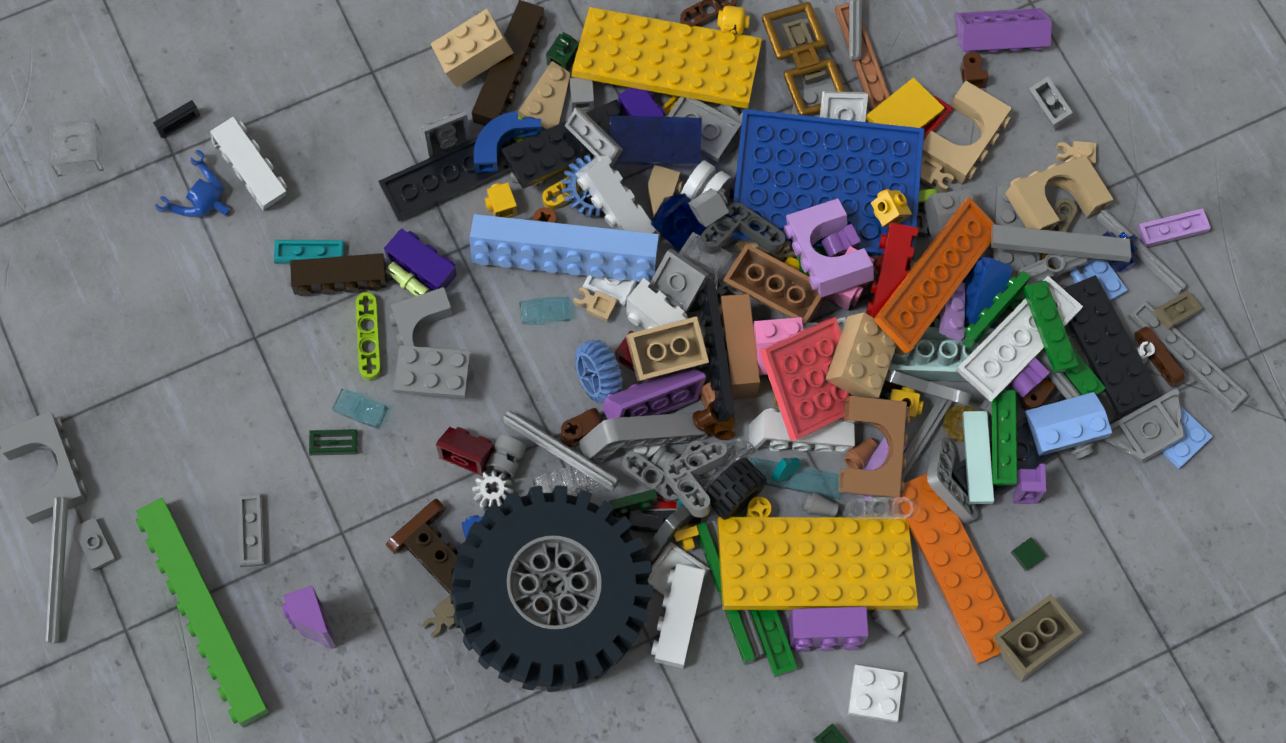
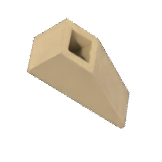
[647,165,683,241]

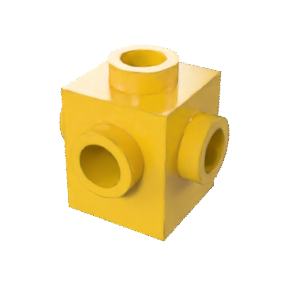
[871,189,912,227]
[890,387,923,423]

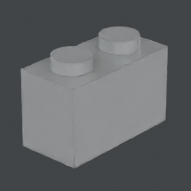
[1029,76,1074,130]

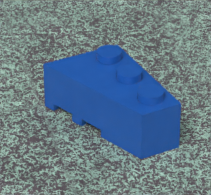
[962,257,1013,329]

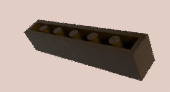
[472,0,547,126]

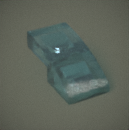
[519,297,572,325]
[332,389,388,429]

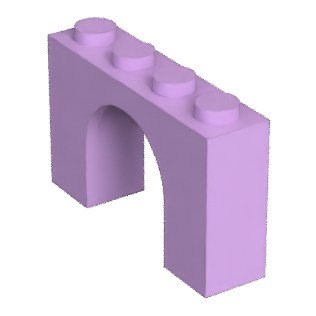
[784,198,874,297]

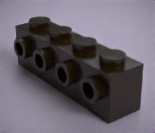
[403,523,458,594]

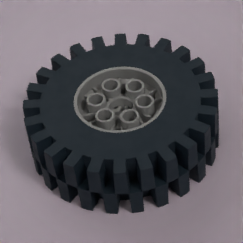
[450,485,653,692]

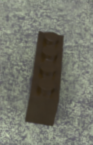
[290,253,387,296]

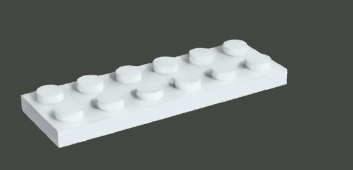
[956,276,1083,402]

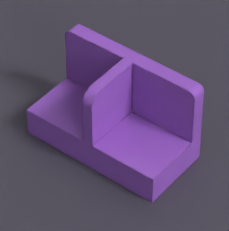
[1013,464,1046,504]

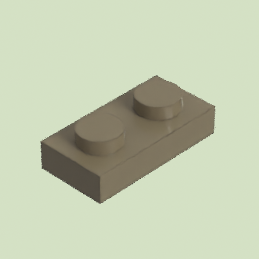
[1153,291,1203,330]

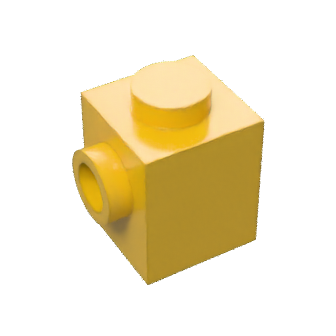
[484,182,518,218]

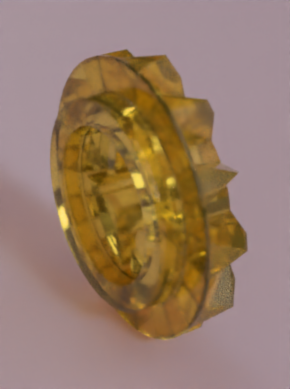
[943,405,975,441]

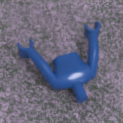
[155,150,230,217]

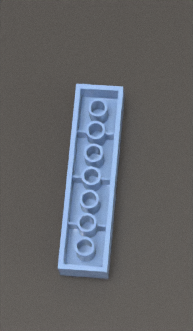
[470,214,659,282]

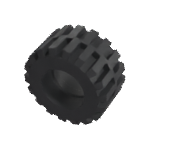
[706,457,767,520]

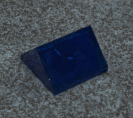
[650,193,711,253]

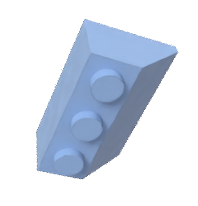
[1025,392,1112,456]

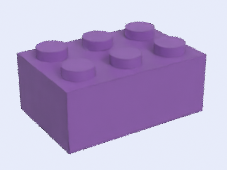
[788,607,868,652]

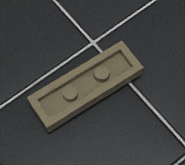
[782,18,827,84]

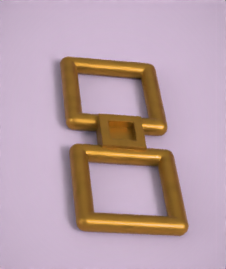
[761,2,846,116]

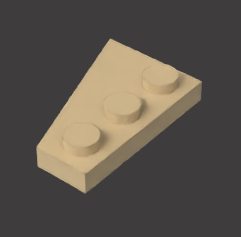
[518,61,571,131]

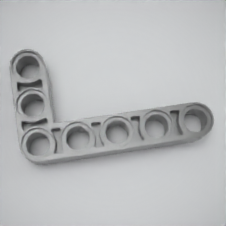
[579,413,708,464]

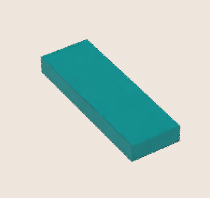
[274,240,345,264]

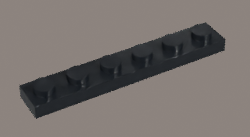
[698,283,735,421]

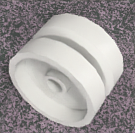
[679,160,733,209]

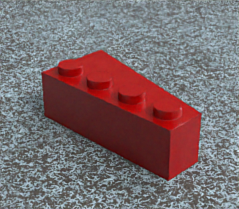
[866,222,919,318]

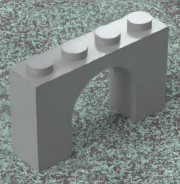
[389,287,474,380]
[0,411,88,524]

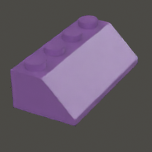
[955,8,1052,53]
[602,367,706,419]

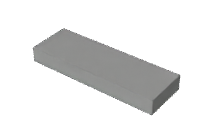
[565,108,623,168]
[237,494,265,567]

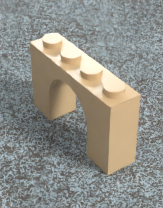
[922,81,1012,184]
[1005,155,1114,231]

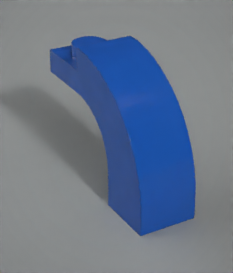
[474,111,542,173]

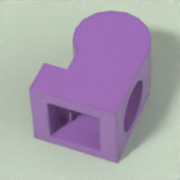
[821,224,861,257]
[1009,358,1050,398]

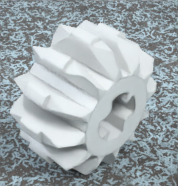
[472,470,513,509]

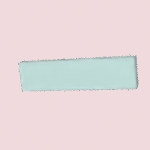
[962,411,994,504]

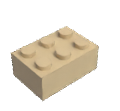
[430,9,514,88]
[825,312,897,398]
[626,316,709,381]

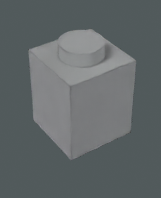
[570,77,594,112]
[688,188,729,227]

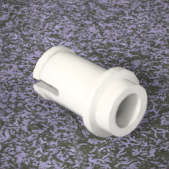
[1135,341,1155,363]

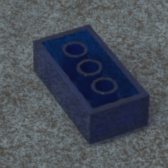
[609,115,702,167]

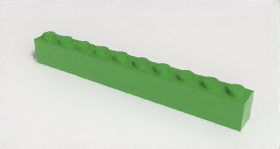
[136,498,270,728]

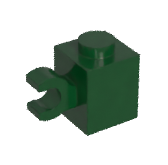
[546,32,579,71]

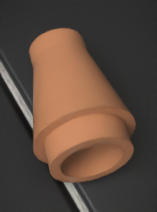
[844,438,878,469]

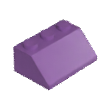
[281,585,336,649]

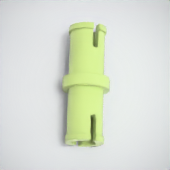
[385,261,430,296]

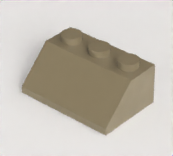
[993,594,1083,682]

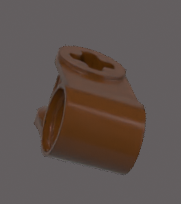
[692,403,736,440]
[561,408,603,447]

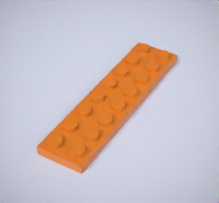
[873,197,995,354]
[895,473,1012,664]

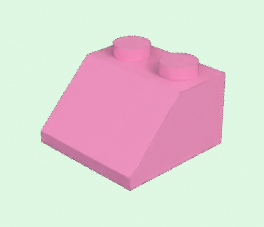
[753,317,803,375]

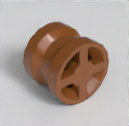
[533,207,556,223]

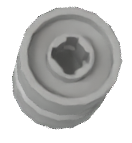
[485,435,527,479]

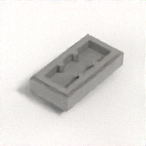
[73,517,116,571]

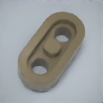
[1053,198,1077,232]

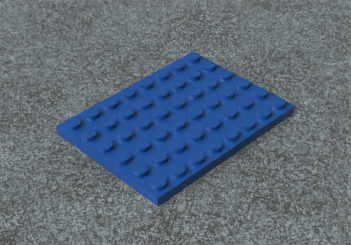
[729,109,924,260]

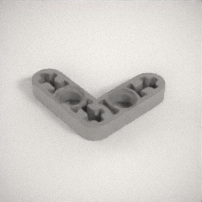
[885,369,972,405]
[927,437,979,523]
[620,441,705,502]
[664,442,728,517]

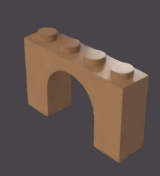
[838,396,909,499]

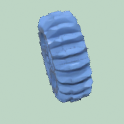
[561,155,623,217]
[574,339,623,403]

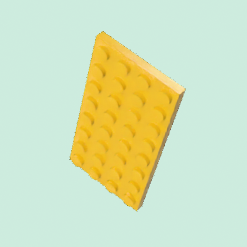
[571,7,762,109]
[717,517,918,610]

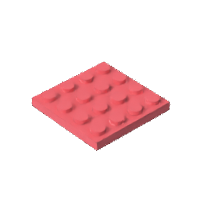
[759,317,853,441]

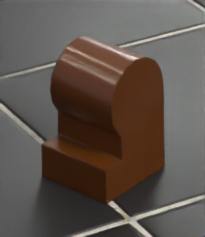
[960,52,989,89]
[1021,378,1056,411]

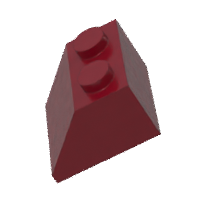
[436,427,494,476]

